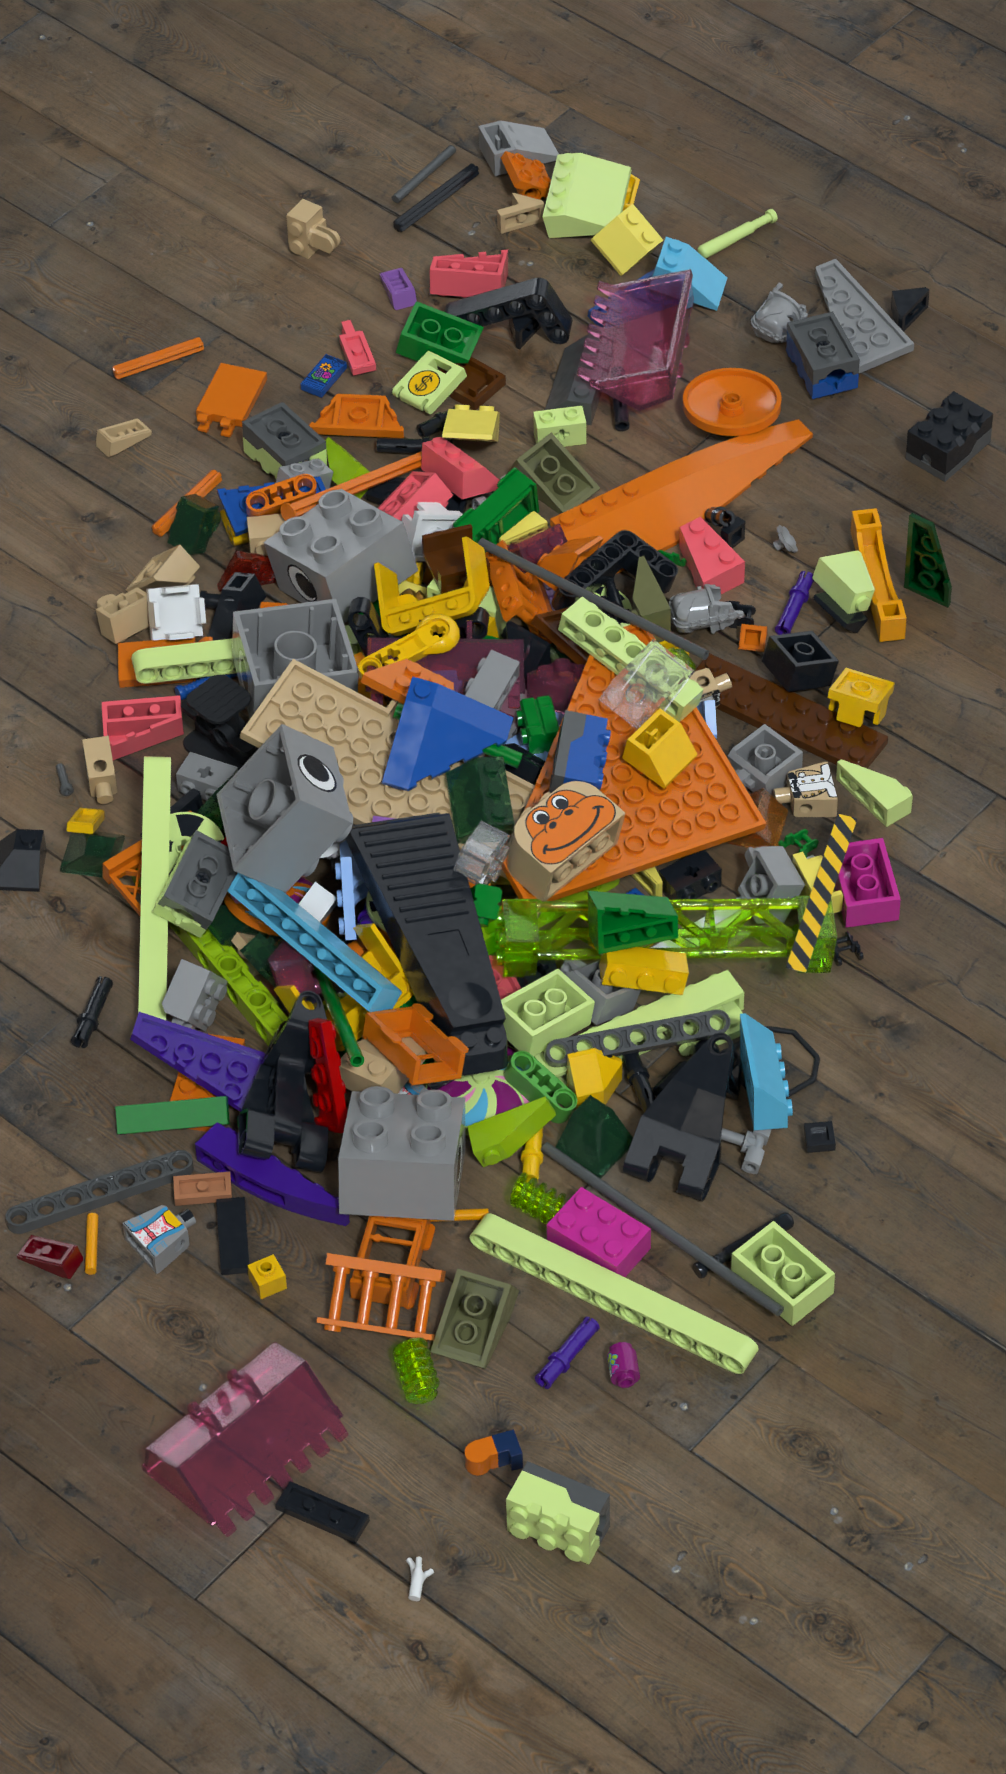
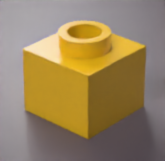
[247,1254,287,1299]

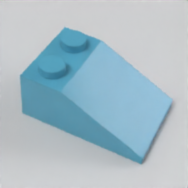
[649,237,728,311]

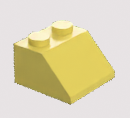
[591,204,663,276]

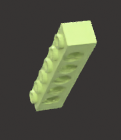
[558,596,704,722]

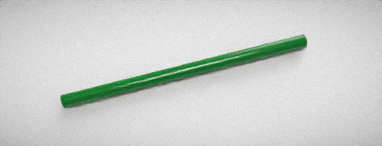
[308,960,364,1067]

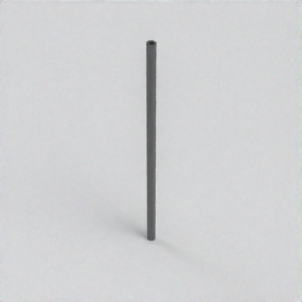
[478,538,709,660]
[541,1142,784,1316]

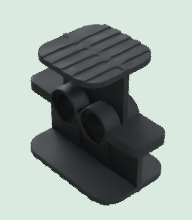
[181,675,259,771]

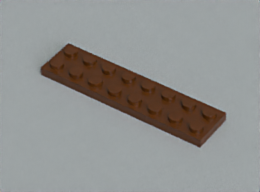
[694,653,888,769]

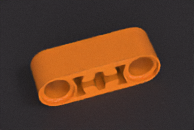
[246,474,316,517]

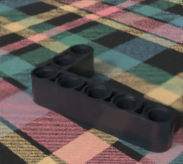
[444,278,573,344]
[551,530,678,610]
[348,597,489,669]

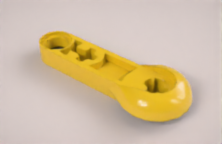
[358,614,460,679]

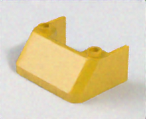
[374,536,489,636]
[274,923,414,1051]

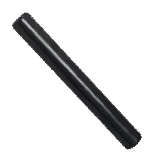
[393,163,479,232]

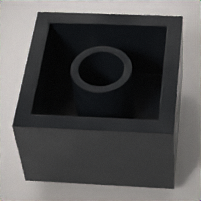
[762,631,839,692]

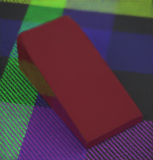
[17,1235,83,1279]

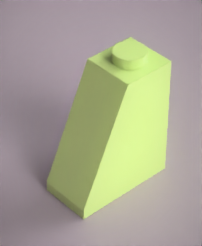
[812,550,875,614]

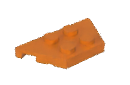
[309,394,404,438]
[361,659,454,704]

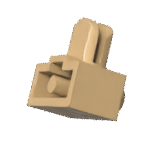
[286,199,341,259]
[96,587,150,644]

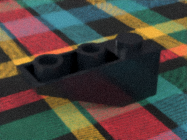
[208,572,267,641]

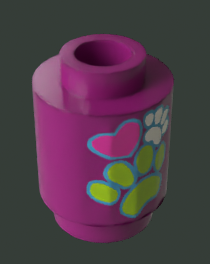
[607,1342,640,1388]

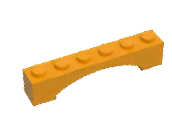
[851,508,906,642]

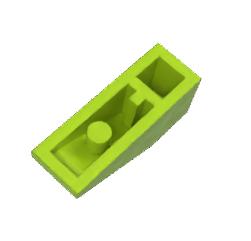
[325,437,370,499]
[467,1096,556,1167]

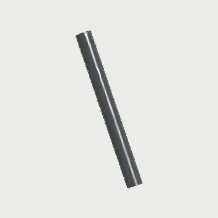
[392,145,456,203]

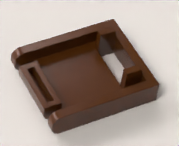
[439,357,506,410]

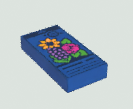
[301,354,347,398]

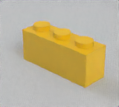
[599,947,689,995]

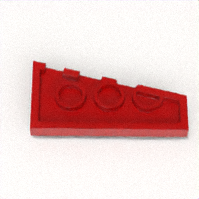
[308,1018,348,1133]

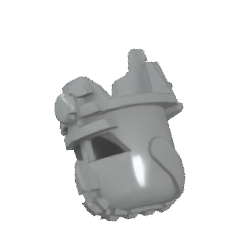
[751,282,808,343]
[668,584,745,634]

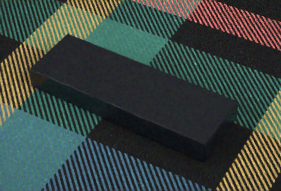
[216,1197,250,1275]
[275,1481,370,1544]

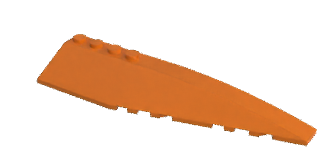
[550,419,813,574]

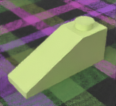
[836,759,913,827]

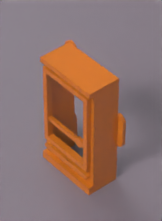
[362,1003,469,1086]
[350,1216,435,1309]

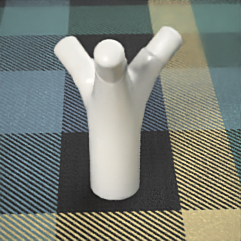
[406,1556,434,1601]

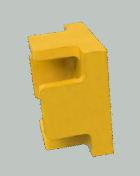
[827,668,895,727]

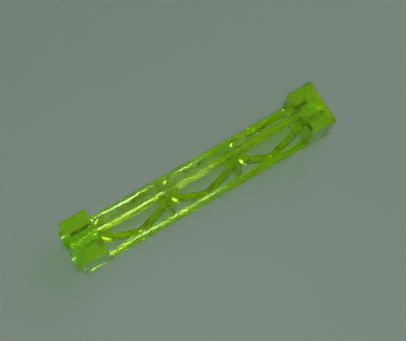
[495,896,837,977]

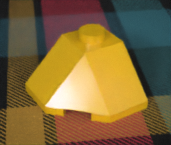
[567,1048,622,1114]

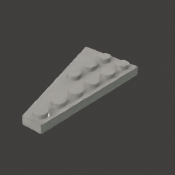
[815,259,914,373]

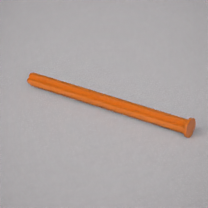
[281,451,422,521]

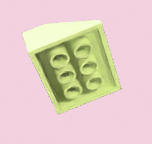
[542,153,632,238]

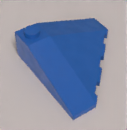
[382,676,514,791]

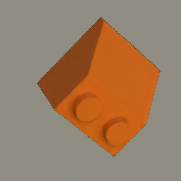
[535,535,604,591]

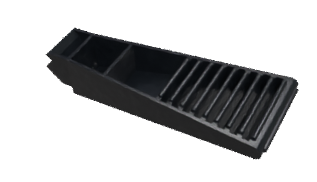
[345,812,508,1076]

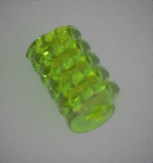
[510,1172,566,1224]
[393,1337,440,1404]

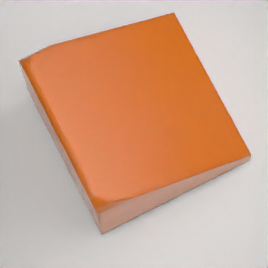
[738,624,768,652]

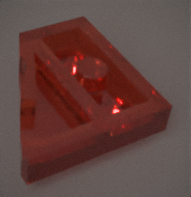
[217,550,276,592]

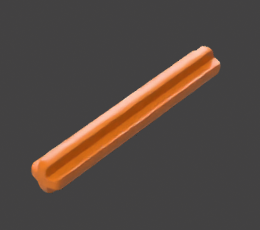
[112,337,204,380]
[152,470,222,537]

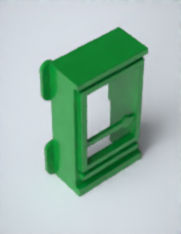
[453,467,539,553]

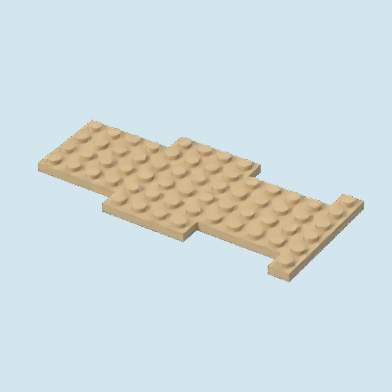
[240,659,547,920]

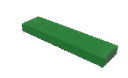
[115,1096,230,1135]

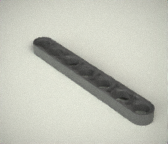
[544,1010,730,1067]
[5,1150,194,1234]

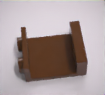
[422,524,490,594]

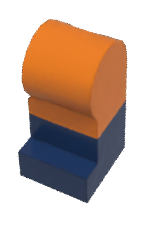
[465,1429,523,1476]

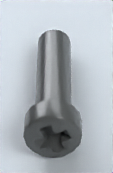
[56,763,74,796]

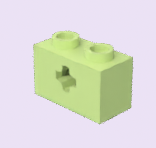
[533,406,587,447]

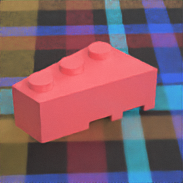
[430,250,508,298]
[679,517,745,594]
[102,695,184,760]

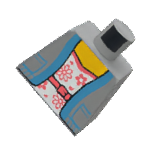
[123,1205,196,1274]

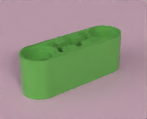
[504,1051,577,1123]

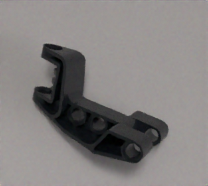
[237,991,328,1173]
[623,1032,742,1202]

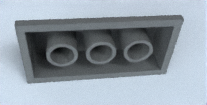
[545,334,612,425]

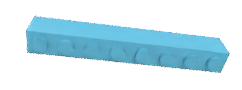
[228,873,402,1012]

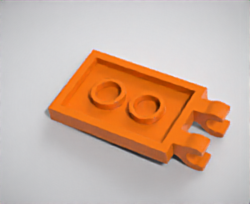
[196,363,267,437]
[118,637,213,688]

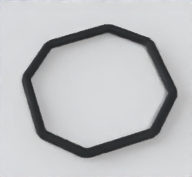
[733,1026,820,1099]

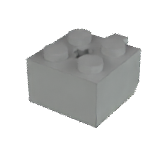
[727,724,803,801]
[738,846,805,924]
[561,955,641,1025]
[162,959,228,1032]

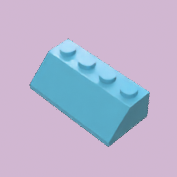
[740,1013,793,1130]

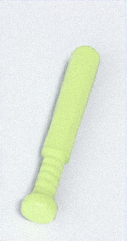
[697,209,778,259]

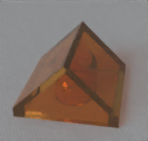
[726,788,788,848]

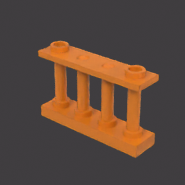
[485,540,552,645]
[316,1253,446,1345]

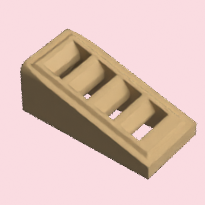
[96,418,152,457]

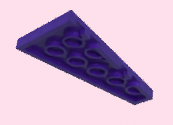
[130,1012,266,1111]

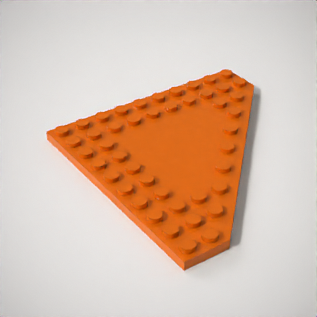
[501,624,766,910]

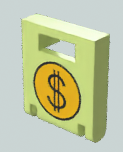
[392,350,467,414]

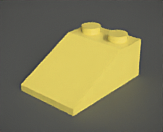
[442,405,500,442]

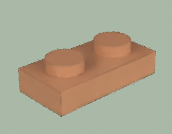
[173,1171,232,1206]

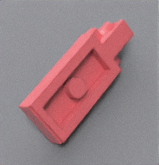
[339,320,376,375]

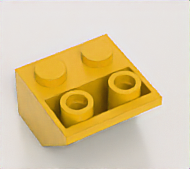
[622,708,697,789]

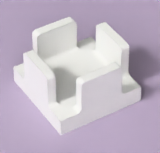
[402,502,463,561]
[146,584,206,640]

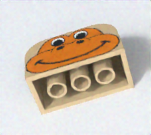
[507,781,626,903]

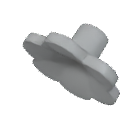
[773,525,798,553]

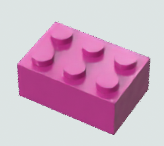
[835,838,901,927]
[547,1187,651,1277]

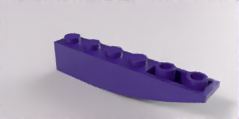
[195,1122,350,1226]

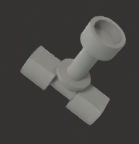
[721,1128,771,1174]

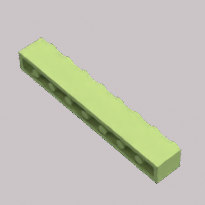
[534,970,744,1086]

